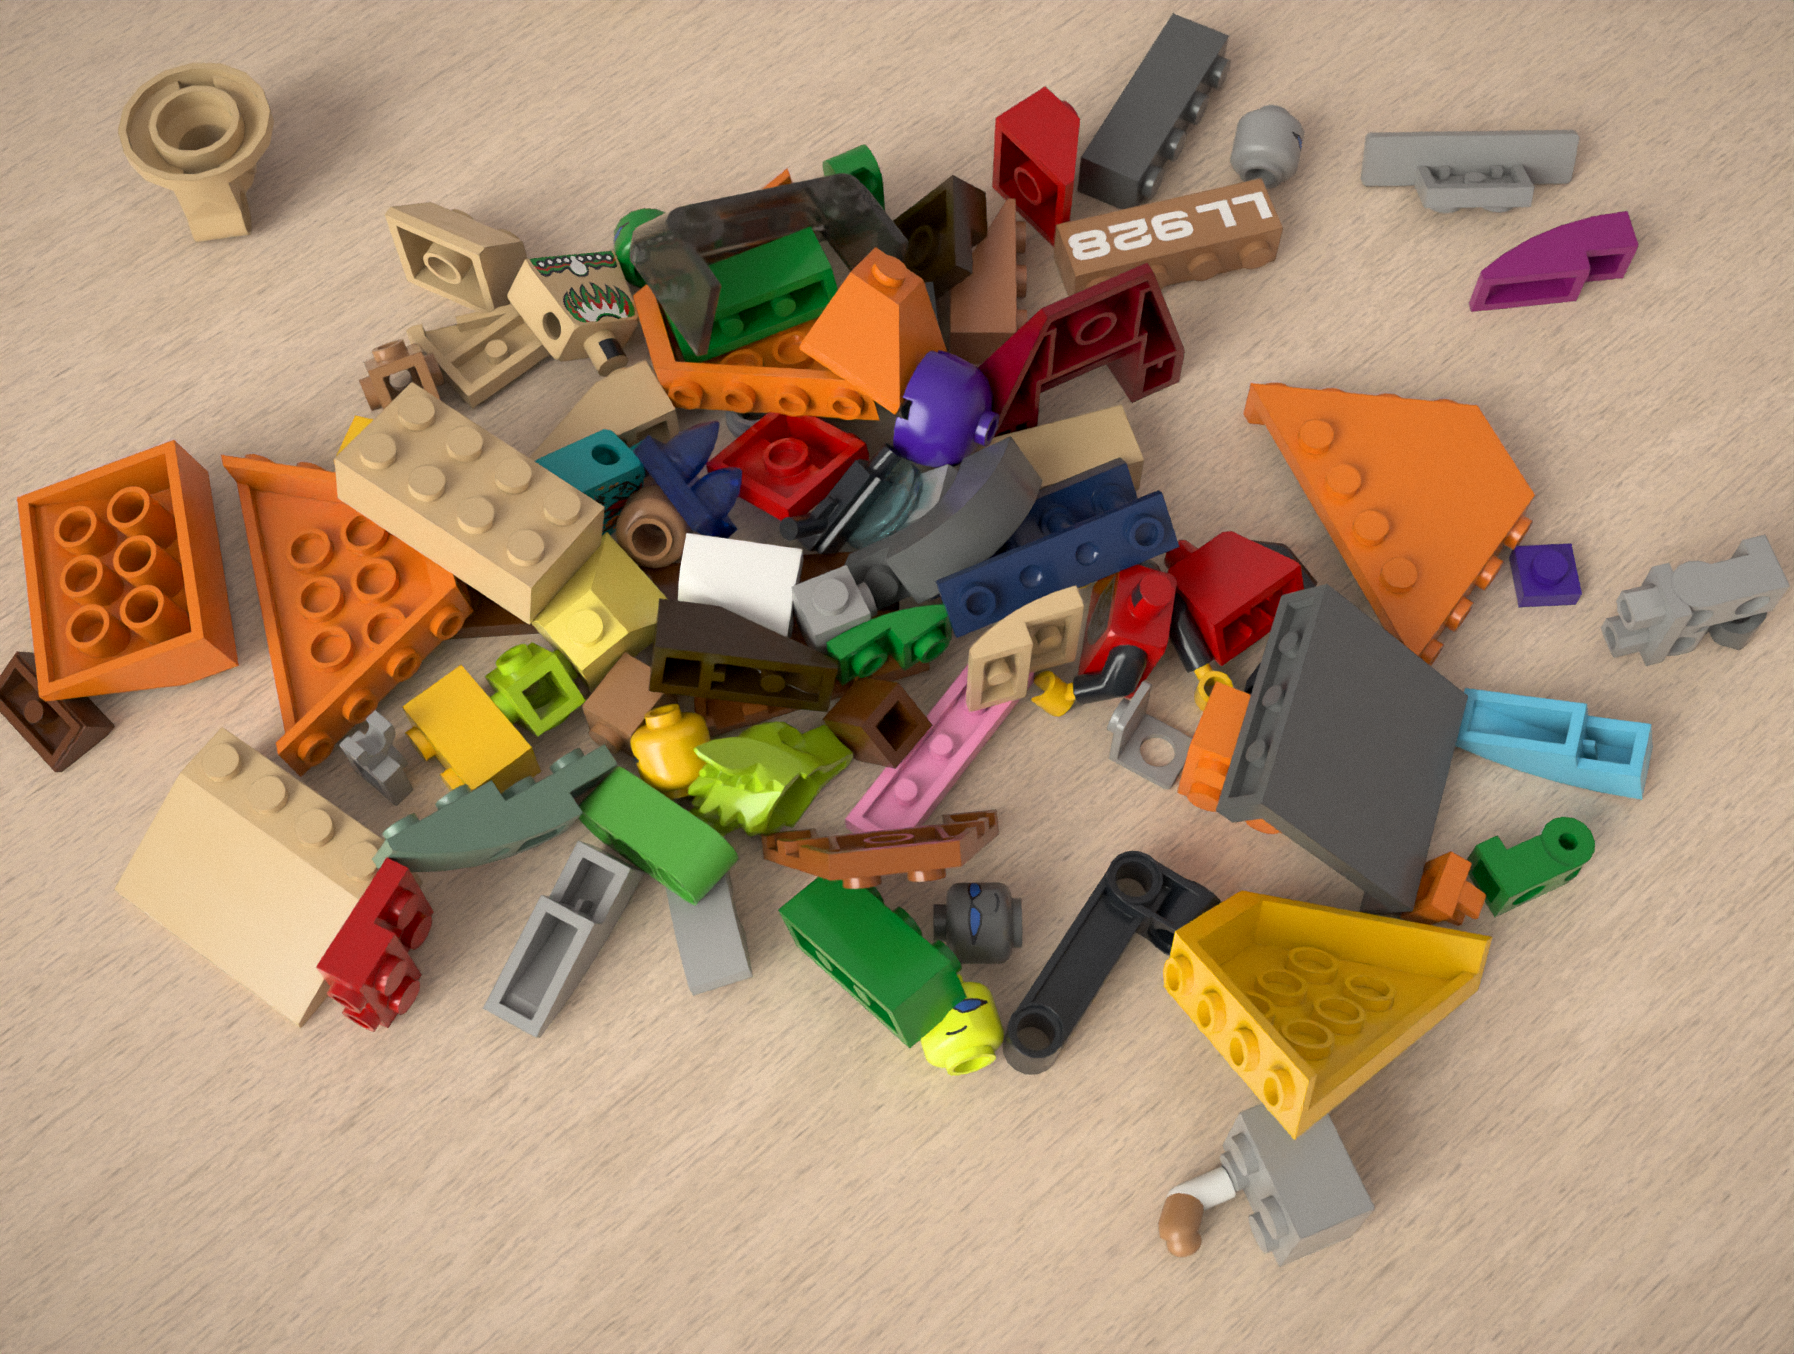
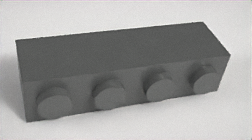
[1077,13,1231,210]

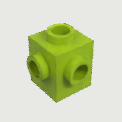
[484,642,586,737]

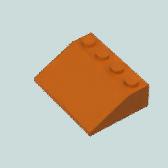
[17,440,239,701]

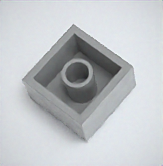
[1220,1103,1375,1267]

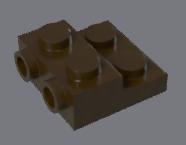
[883,175,988,300]

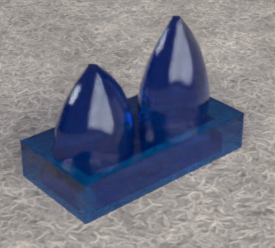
[633,421,742,539]

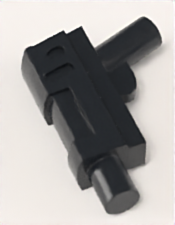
[780,443,903,554]

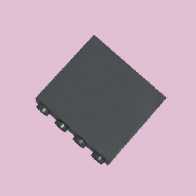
[1216,584,1468,915]

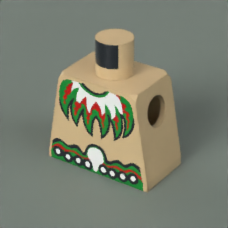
[507,251,639,377]

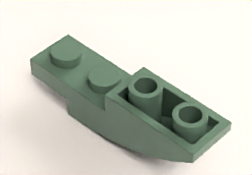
[372,744,618,872]

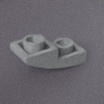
[666,871,753,996]

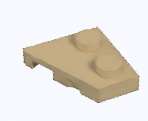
[406,304,550,409]

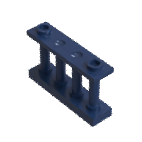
[930,457,1179,638]

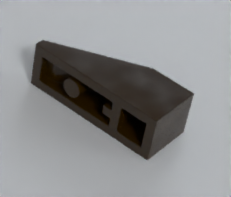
[648,598,838,713]

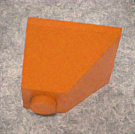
[799,247,947,415]

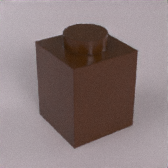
[822,677,932,769]

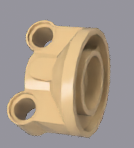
[118,63,274,242]

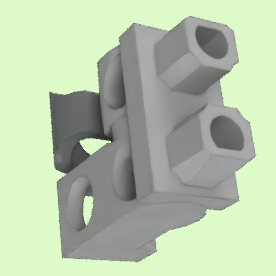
[1601,535,1790,666]

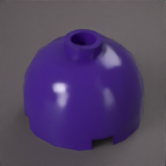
[893,350,999,468]

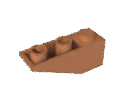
[949,199,1027,364]

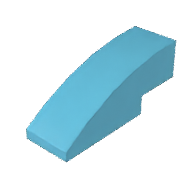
[1455,688,1653,800]

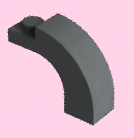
[844,436,1043,611]

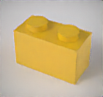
[402,665,541,794]

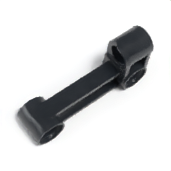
[1003,851,1221,1075]

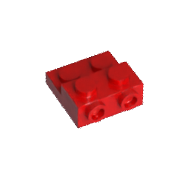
[706,412,869,521]
[316,858,434,1032]

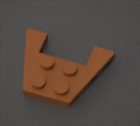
[761,809,999,889]

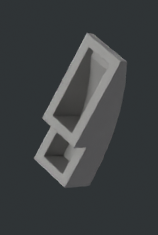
[483,841,644,1038]

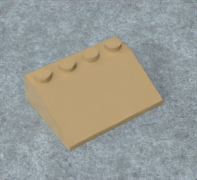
[114,727,423,1028]

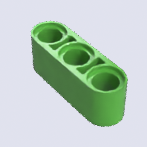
[578,766,739,906]

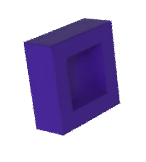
[1509,543,1582,608]

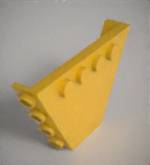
[1163,890,1493,1140]

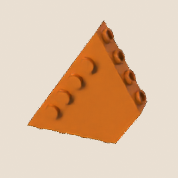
[633,168,880,421]
[1243,382,1535,666]
[221,454,474,777]

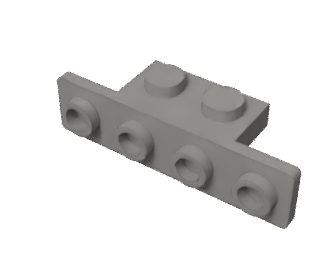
[1361,130,1579,213]

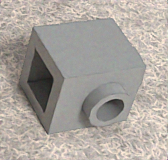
[791,565,878,656]

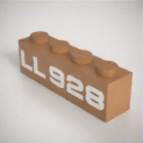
[1053,178,1283,296]

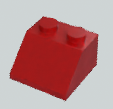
[992,86,1080,248]

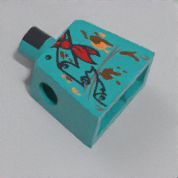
[535,429,663,536]

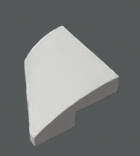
[678,533,803,639]

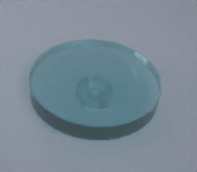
[847,458,923,549]

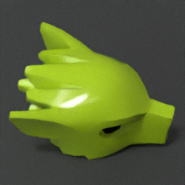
[688,721,853,837]

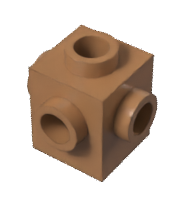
[359,339,445,411]

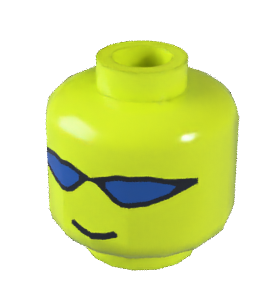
[920,974,1004,1076]

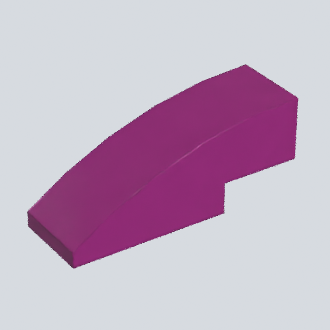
[1469,211,1639,312]

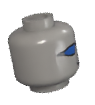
[1230,105,1304,189]

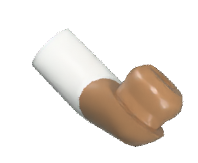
[1158,1166,1236,1257]

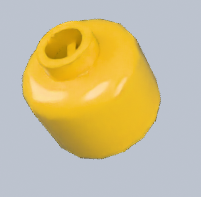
[631,704,711,799]

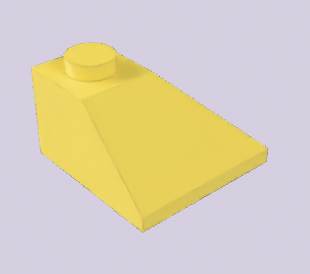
[531,532,667,692]

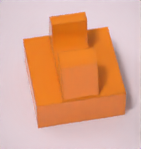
[1400,851,1486,926]

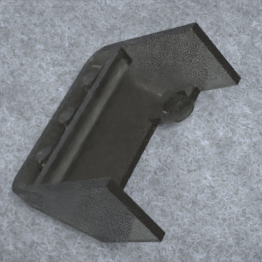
[629,173,909,356]

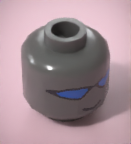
[933,882,1022,964]

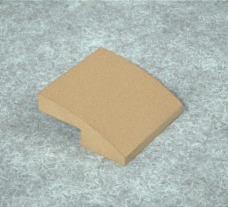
[966,585,1084,712]

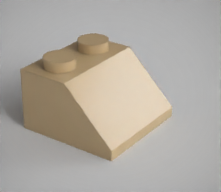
[384,202,528,313]

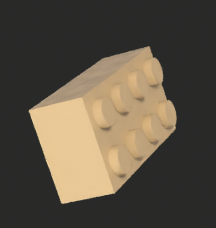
[334,382,605,625]

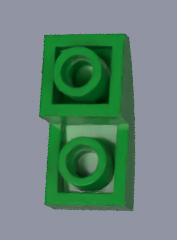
[827,604,952,686]

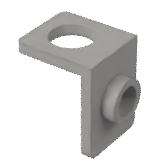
[1107,680,1192,789]

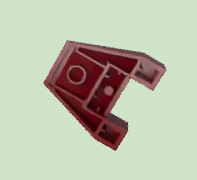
[978,263,1185,437]

